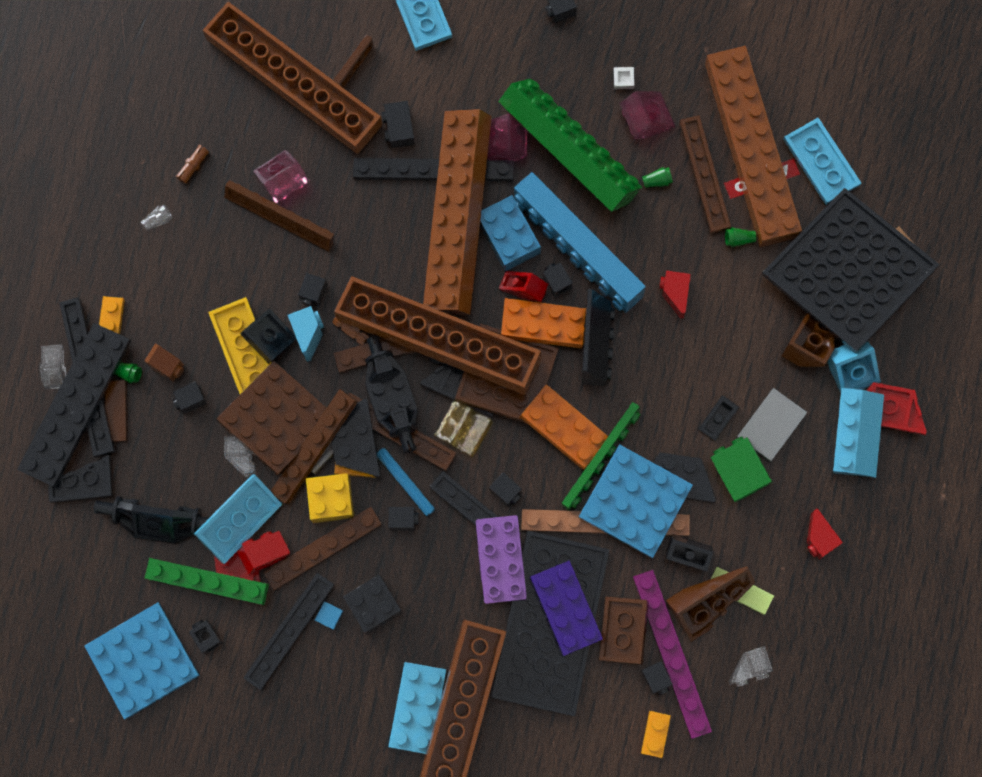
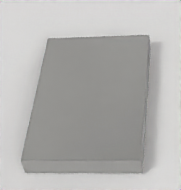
[737,388,807,462]

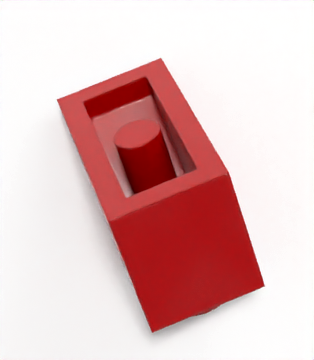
[498,271,548,302]
[659,271,691,318]
[807,508,843,560]

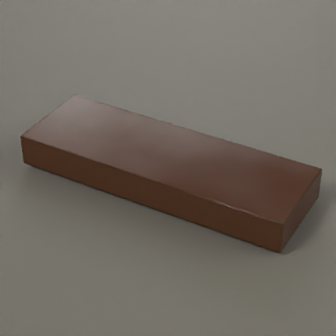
[333,34,374,88]
[105,380,128,443]

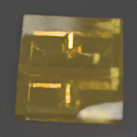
[434,400,493,457]

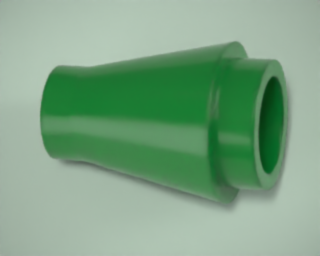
[642,166,673,188]
[725,227,756,248]
[115,363,142,383]

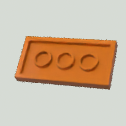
[501,298,586,349]
[519,384,608,470]

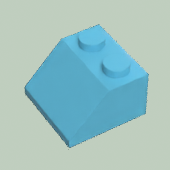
[288,306,324,362]
[828,342,881,393]

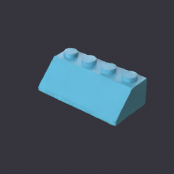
[833,388,884,478]

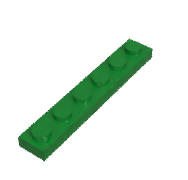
[562,402,641,511]
[145,558,269,605]

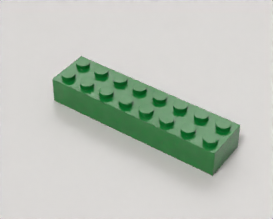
[498,79,642,212]

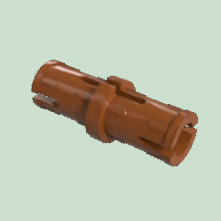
[175,145,209,184]

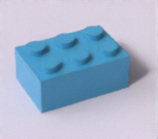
[480,195,541,272]

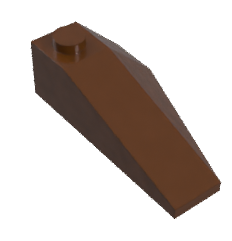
[782,313,835,367]
[666,566,755,642]

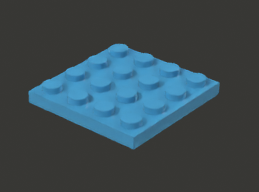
[579,444,693,559]
[85,602,200,720]

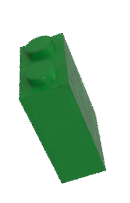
[710,436,773,502]

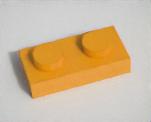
[99,296,125,334]
[641,711,671,758]

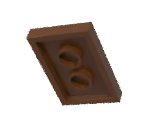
[599,597,649,665]

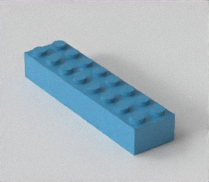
[514,172,646,313]

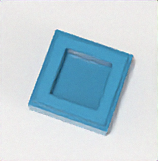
[315,601,344,630]

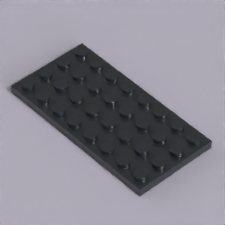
[491,531,610,717]

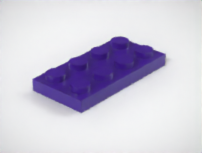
[530,560,603,656]

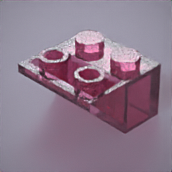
[487,113,527,161]

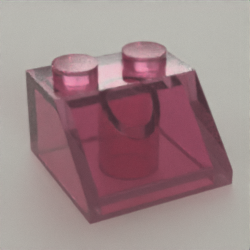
[619,91,675,139]
[253,150,309,202]

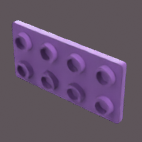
[476,515,527,604]

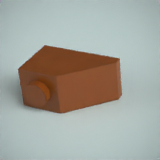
[145,343,184,382]

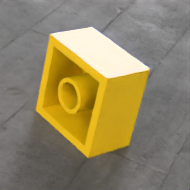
[306,473,354,523]

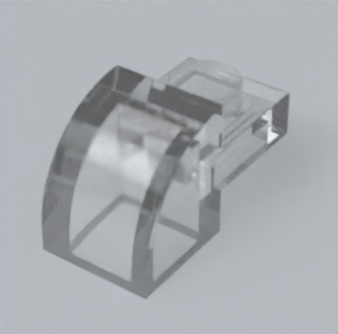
[39,344,66,389]

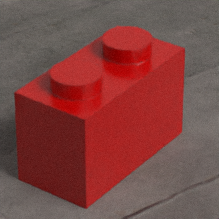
[238,531,290,575]

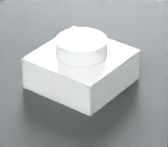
[614,67,634,89]

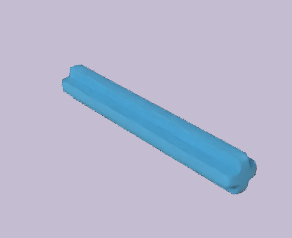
[377,448,435,516]

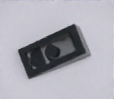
[699,395,740,441]

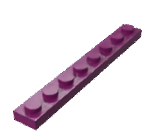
[633,570,712,739]

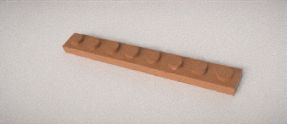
[521,509,690,537]

